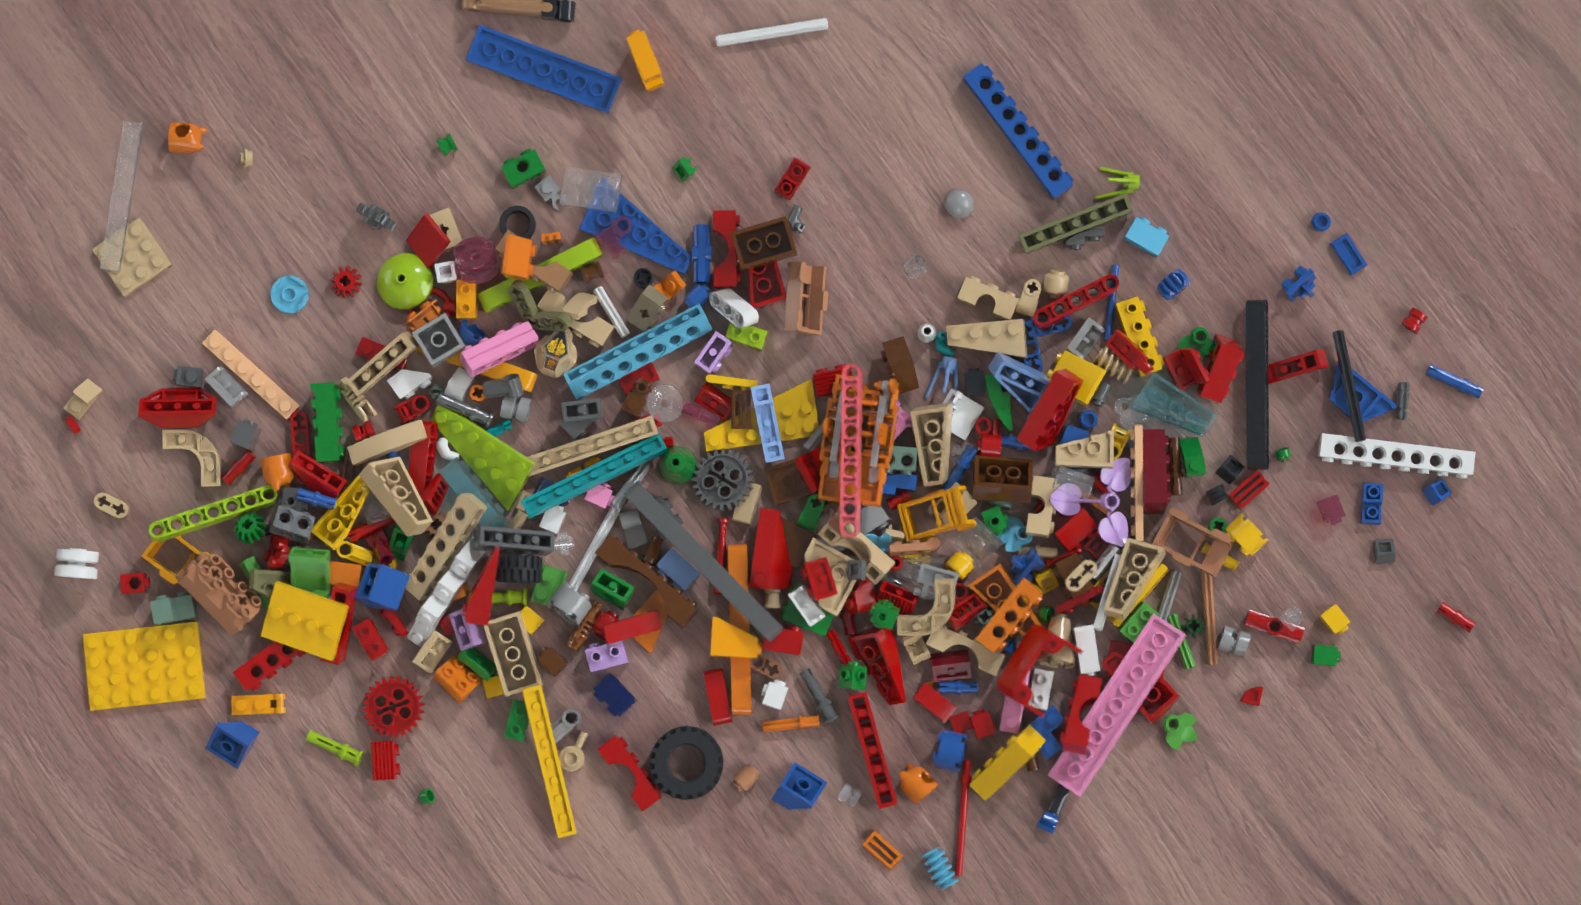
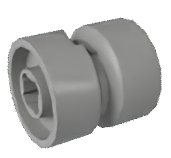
[500,396,532,423]
[1217,626,1251,657]

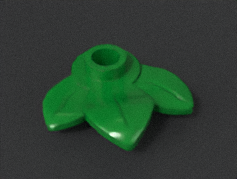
[1178,327,1215,362]

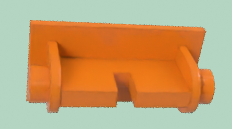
[402,299,441,333]

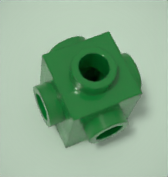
[980,506,1009,537]
[869,599,900,630]
[838,661,867,690]

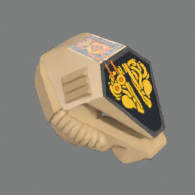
[534,329,577,378]

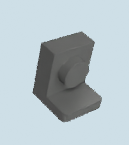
[173,365,203,388]

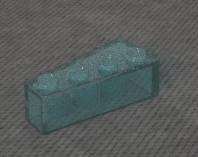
[439,457,510,528]

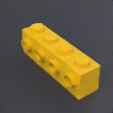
[1115,296,1164,378]

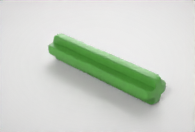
[1168,614,1195,669]

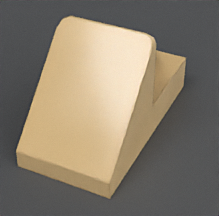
[63,378,103,420]

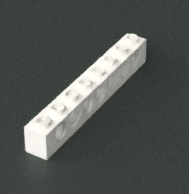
[1317,433,1476,479]

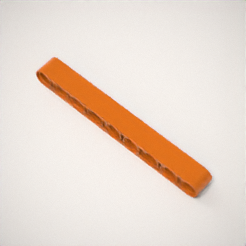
[728,544,752,716]

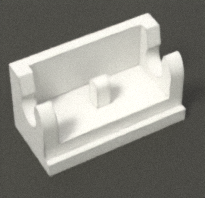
[788,585,826,627]

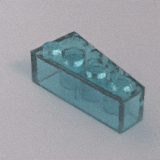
[1129,372,1218,437]

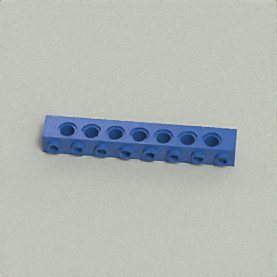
[963,63,1073,200]

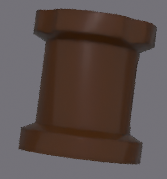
[580,261,604,283]

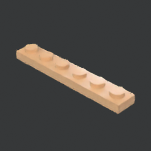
[202,329,300,420]
[1130,424,1143,541]

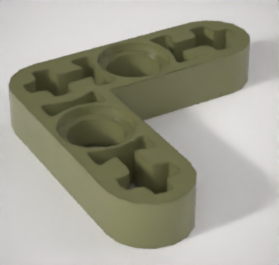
[509,280,572,331]

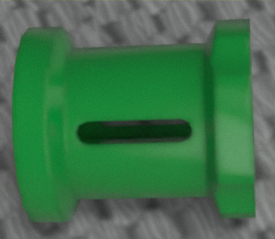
[1208,518,1227,532]

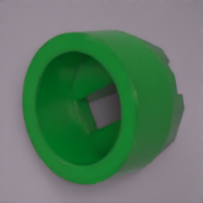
[1274,447,1291,463]
[1037,605,1054,622]
[418,788,435,805]

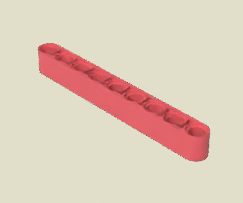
[840,364,863,538]

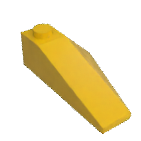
[311,475,371,550]

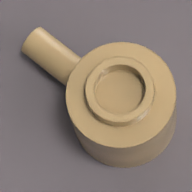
[559,731,588,771]

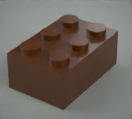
[730,216,797,272]
[972,455,1033,504]

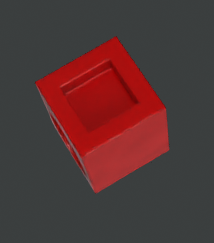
[120,573,150,594]
[970,709,996,739]

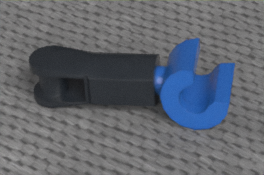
[1037,784,1070,834]

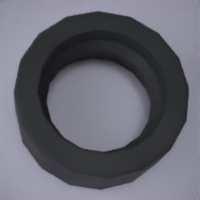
[499,205,536,239]

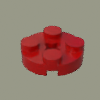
[263,534,291,571]

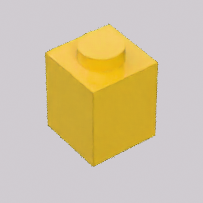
[1319,604,1350,635]

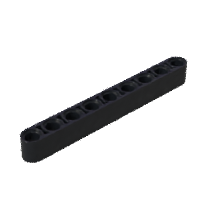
[1246,299,1269,470]

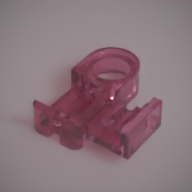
[595,216,632,259]

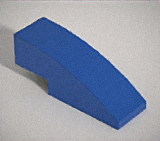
[883,474,918,495]

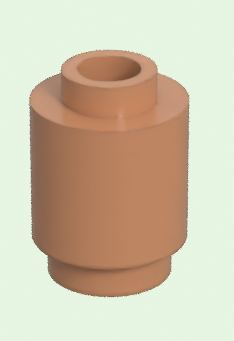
[732,763,761,792]

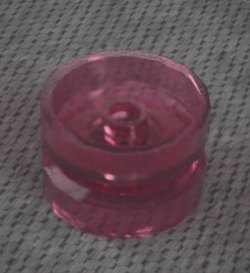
[453,237,499,284]

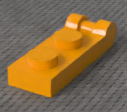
[231,694,286,715]

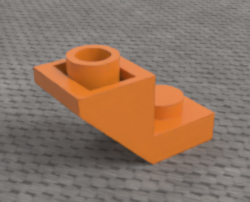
[653,270,686,303]

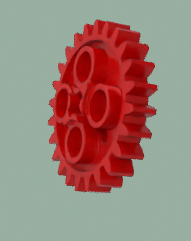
[362,676,425,738]

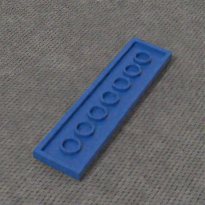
[466,25,622,114]

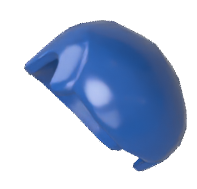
[458,320,486,347]

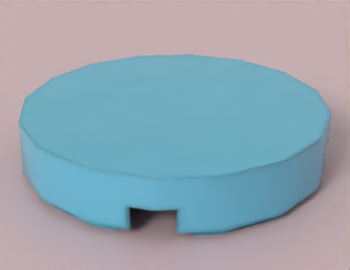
[270,276,309,314]

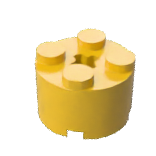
[1226,513,1269,556]

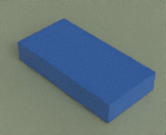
[1330,233,1367,276]

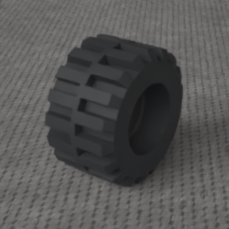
[495,554,542,584]

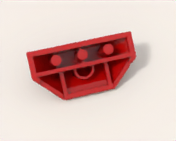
[138,388,217,428]

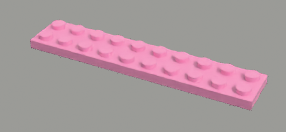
[1048,613,1186,797]

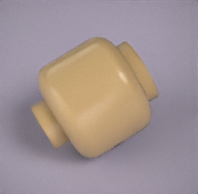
[1043,270,1069,298]

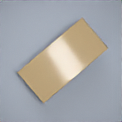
[562,292,597,320]
[732,483,762,525]

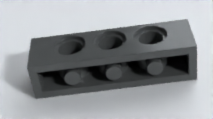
[473,526,554,556]

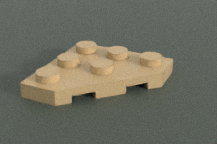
[804,538,856,617]

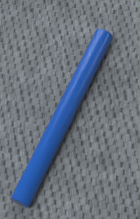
[1104,265,1119,341]

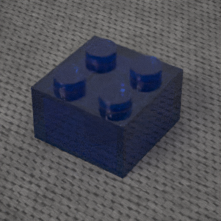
[593,673,638,717]

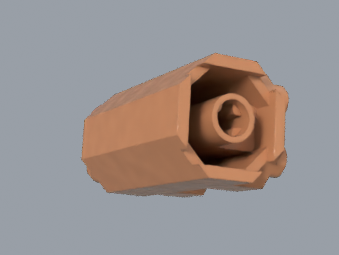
[175,551,261,636]

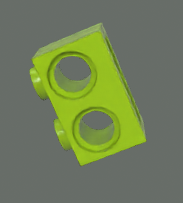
[725,322,768,351]

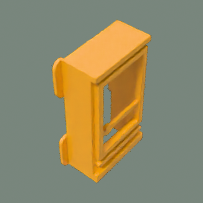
[897,486,976,542]
[141,526,211,587]

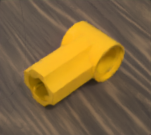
[336,541,375,566]

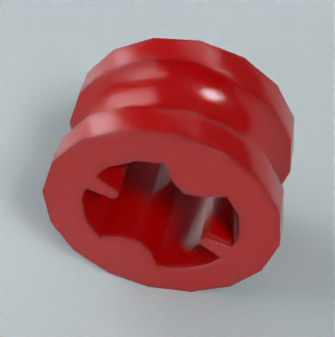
[974,417,992,435]

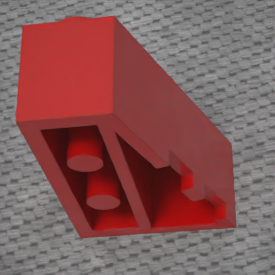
[1197,333,1244,403]

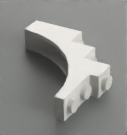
[407,535,488,648]

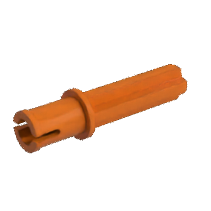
[762,715,820,732]

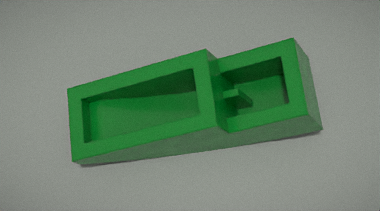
[985,374,1013,432]

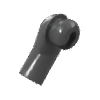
[788,205,805,233]

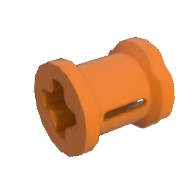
[469,384,487,403]

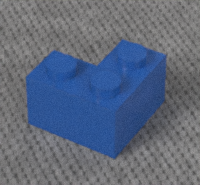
[1022,705,1065,760]

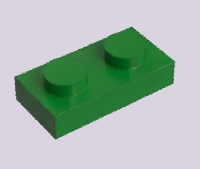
[457,648,497,681]

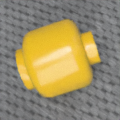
[945,551,974,580]

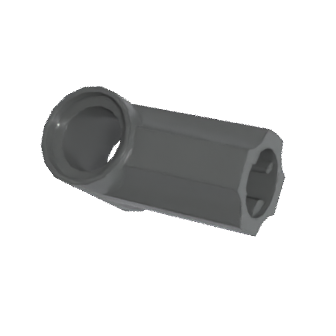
[483,374,524,398]

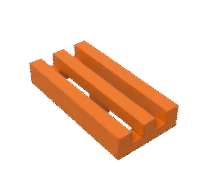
[541,232,563,246]
[862,830,903,870]

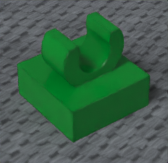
[671,157,698,183]

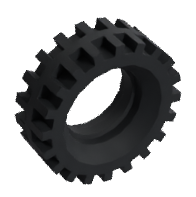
[650,726,724,800]

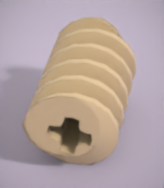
[1092,345,1134,385]

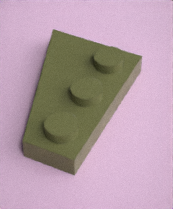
[249,569,291,599]

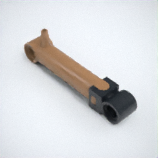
[461,0,576,22]

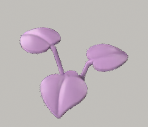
[1050,458,1131,547]

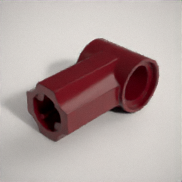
[365,527,394,566]

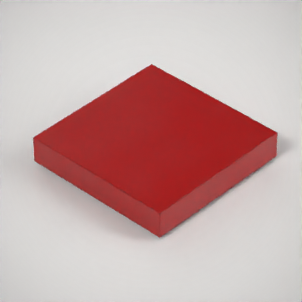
[405,214,451,268]

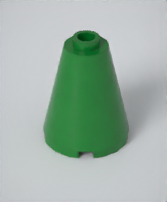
[658,446,696,484]

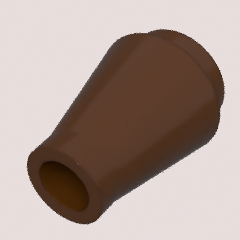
[641,536,663,566]

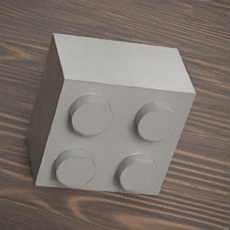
[412,313,466,367]

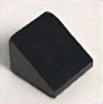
[1216,455,1245,484]

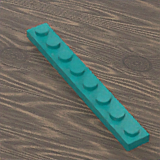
[521,433,668,519]

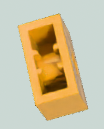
[456,280,477,320]

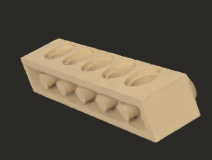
[405,493,488,601]

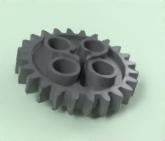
[692,449,755,511]

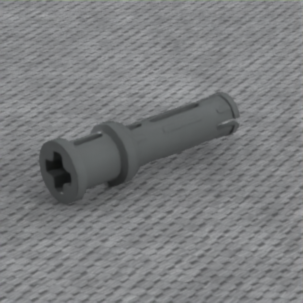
[436,392,494,428]
[799,668,840,725]

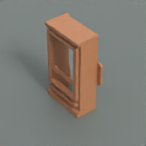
[783,262,828,335]
[1152,508,1233,578]

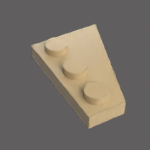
[1055,429,1114,469]

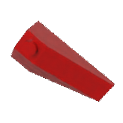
[749,508,792,589]

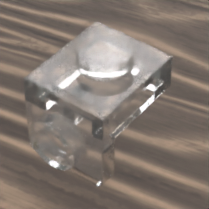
[1278,605,1305,631]

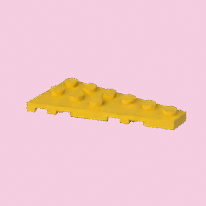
[704,379,819,452]

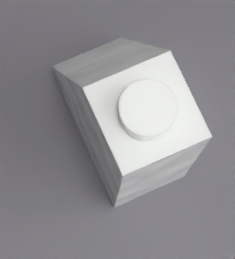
[1072,625,1100,676]

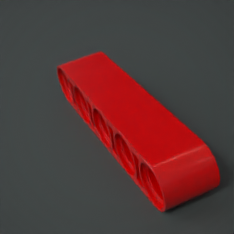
[1033,274,1119,329]
[408,420,438,496]

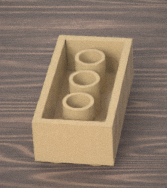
[483,611,544,697]

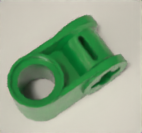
[797,494,825,532]

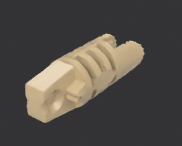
[338,377,377,423]

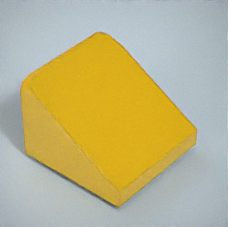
[1033,566,1060,594]
[521,606,544,635]
[482,676,505,699]

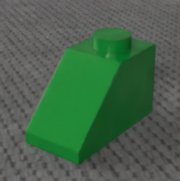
[1180,437,1206,478]
[389,524,416,561]

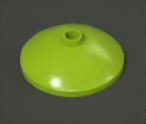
[377,253,433,310]

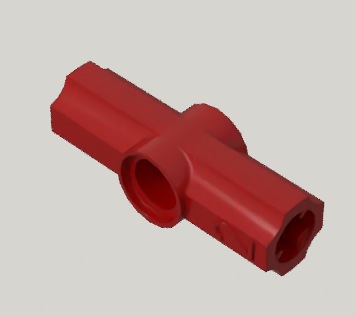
[1244,609,1305,644]

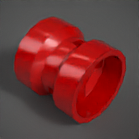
[1401,307,1428,334]
[352,421,376,443]

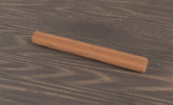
[1201,571,1218,665]

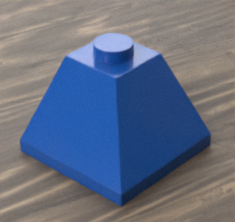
[206,722,259,769]
[772,762,827,809]

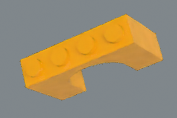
[626,30,665,93]

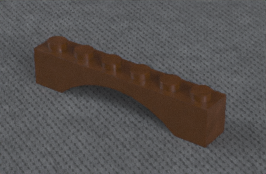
[595,536,698,629]

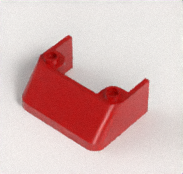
[997,625,1083,717]

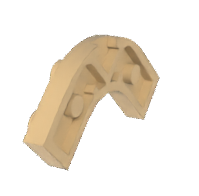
[162,429,221,487]
[897,578,955,636]

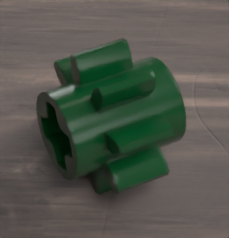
[1181,614,1206,638]

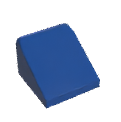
[1422,477,1452,506]

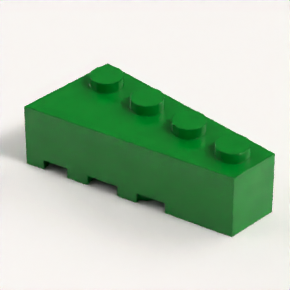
[310,382,345,463]

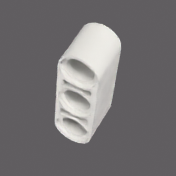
[709,288,759,328]

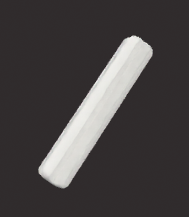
[593,286,630,338]

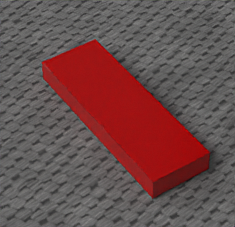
[602,610,662,645]

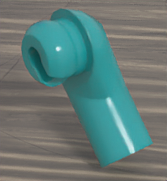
[934,331,955,357]

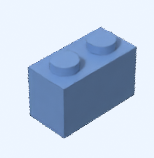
[657,548,700,591]

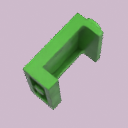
[288,547,331,598]

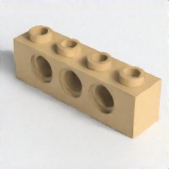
[346,331,420,396]

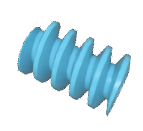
[921,846,958,890]

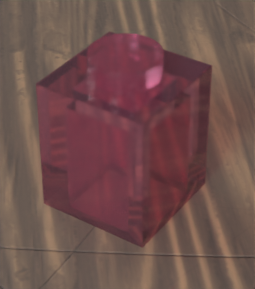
[1317,495,1345,525]

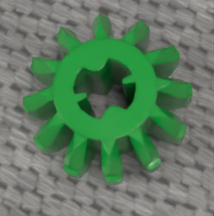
[233,512,267,545]

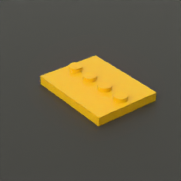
[261,581,349,661]

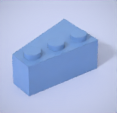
[988,352,1050,414]

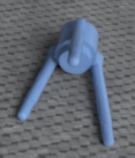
[924,356,959,398]

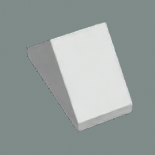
[444,367,476,402]

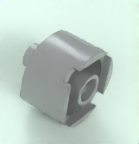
[547,582,592,626]

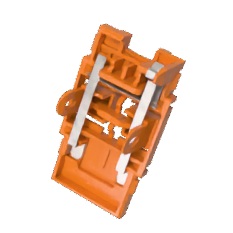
[818,374,899,508]

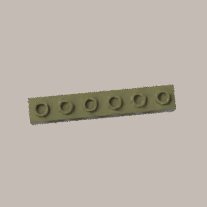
[1018,193,1133,255]

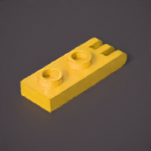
[705,375,758,390]

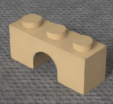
[957,276,1019,320]
[1025,476,1060,538]

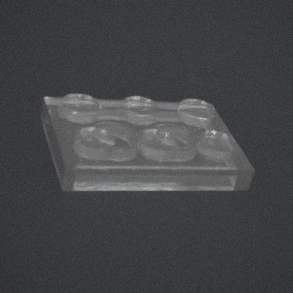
[559,167,623,213]

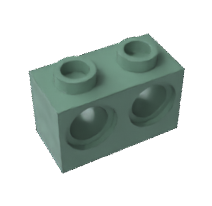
[879,446,918,475]

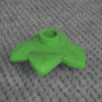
[1163,713,1197,750]

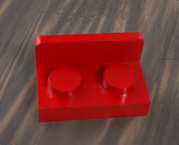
[801,557,838,601]

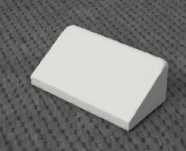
[1088,543,1122,581]

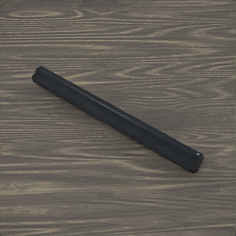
[1333,330,1366,442]

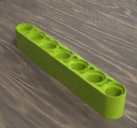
[477,237,604,313]
[149,485,277,542]

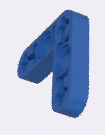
[1023,316,1072,372]

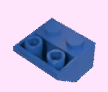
[355,563,410,611]

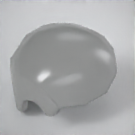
[944,189,974,219]

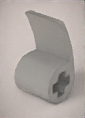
[619,508,647,548]

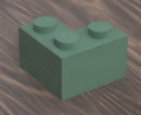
[150,592,199,625]

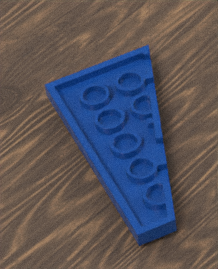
[580,177,692,275]

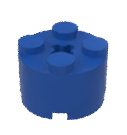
[932,730,968,773]

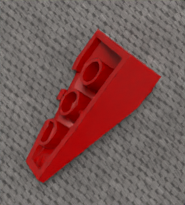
[462,546,499,625]
[848,626,906,705]
[1100,651,1180,724]

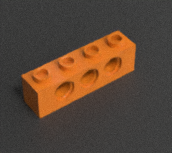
[976,578,1043,653]

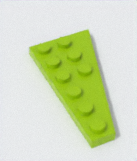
[430,404,535,512]

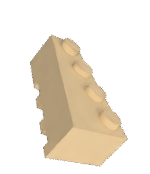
[946,319,1028,359]
[359,457,433,537]

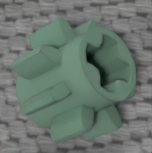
[974,607,995,629]

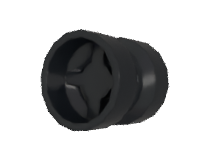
[634,268,653,289]

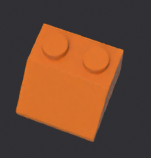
[502,234,536,281]

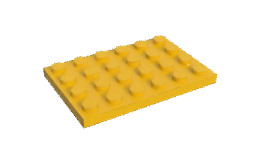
[83,622,206,711]

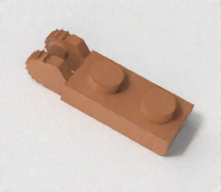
[885,538,941,557]

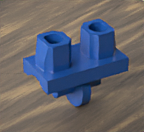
[1281,266,1316,302]
[1010,548,1045,585]

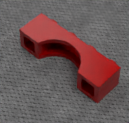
[713,210,741,289]
[320,583,358,665]
[1060,674,1102,755]
[597,735,662,812]

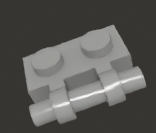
[913,563,959,601]

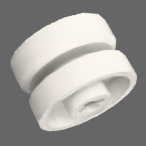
[54,548,99,579]

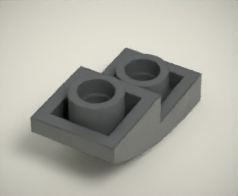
[1065,228,1104,250]

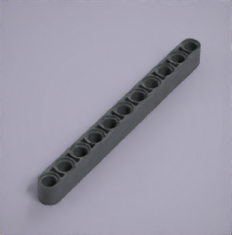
[623,481,784,642]

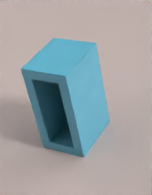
[1124,217,1169,258]

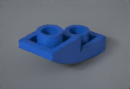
[1361,483,1383,525]

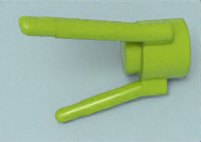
[1095,167,1140,200]

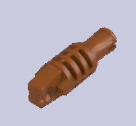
[567,600,604,651]

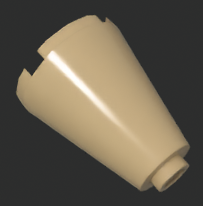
[1036,614,1075,669]

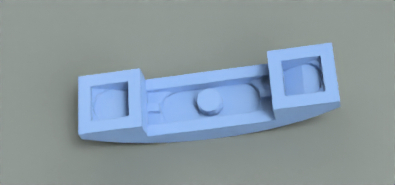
[751,384,785,463]

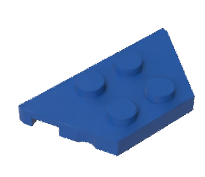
[1329,361,1397,422]

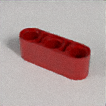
[703,668,733,726]

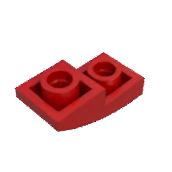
[774,157,811,200]
[912,682,956,723]

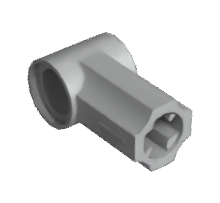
[551,709,581,744]

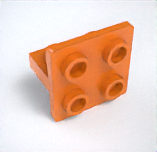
[433,655,482,704]

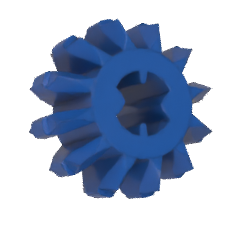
[1157,269,1190,300]

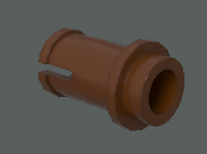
[1026,753,1040,772]

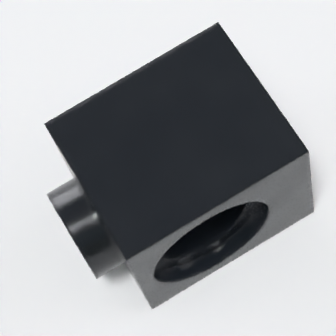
[964,368,986,397]

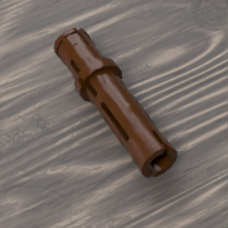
[1168,437,1183,496]

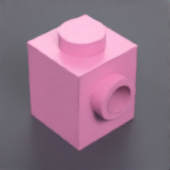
[584,483,615,509]

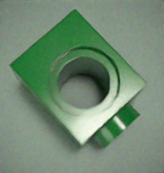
[1311,645,1341,666]

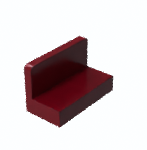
[930,649,972,683]

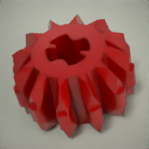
[330,266,363,298]

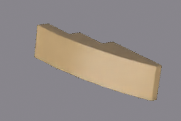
[347,420,428,466]

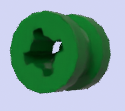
[436,133,458,157]

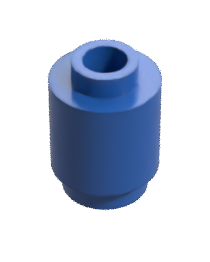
[683,283,711,308]

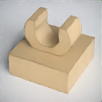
[885,524,905,544]

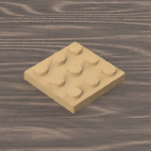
[92,217,172,297]

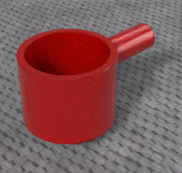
[977,419,1001,457]

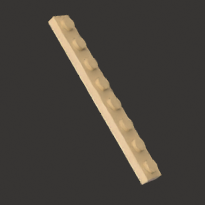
[527,415,658,477]

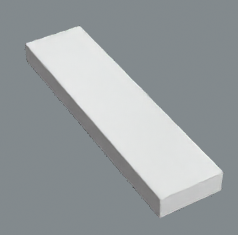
[1093,554,1121,631]

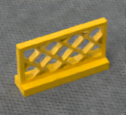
[1089,554,1169,629]

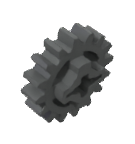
[356,203,396,231]

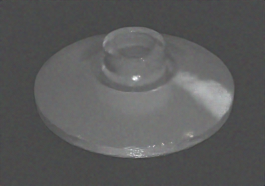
[646,384,684,422]

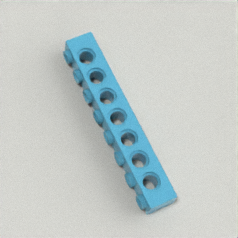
[563,304,713,400]

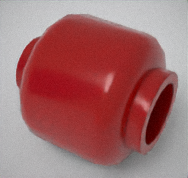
[592,610,619,640]

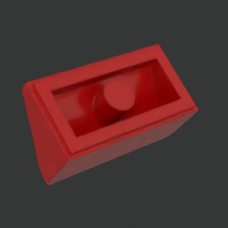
[694,382,738,422]

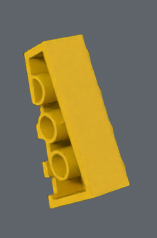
[969,724,1046,801]

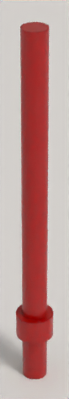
[954,760,972,876]

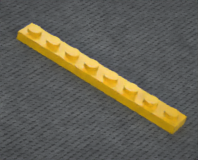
[522,684,577,838]

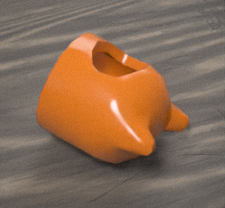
[168,122,208,154]
[260,453,294,491]
[899,763,939,805]

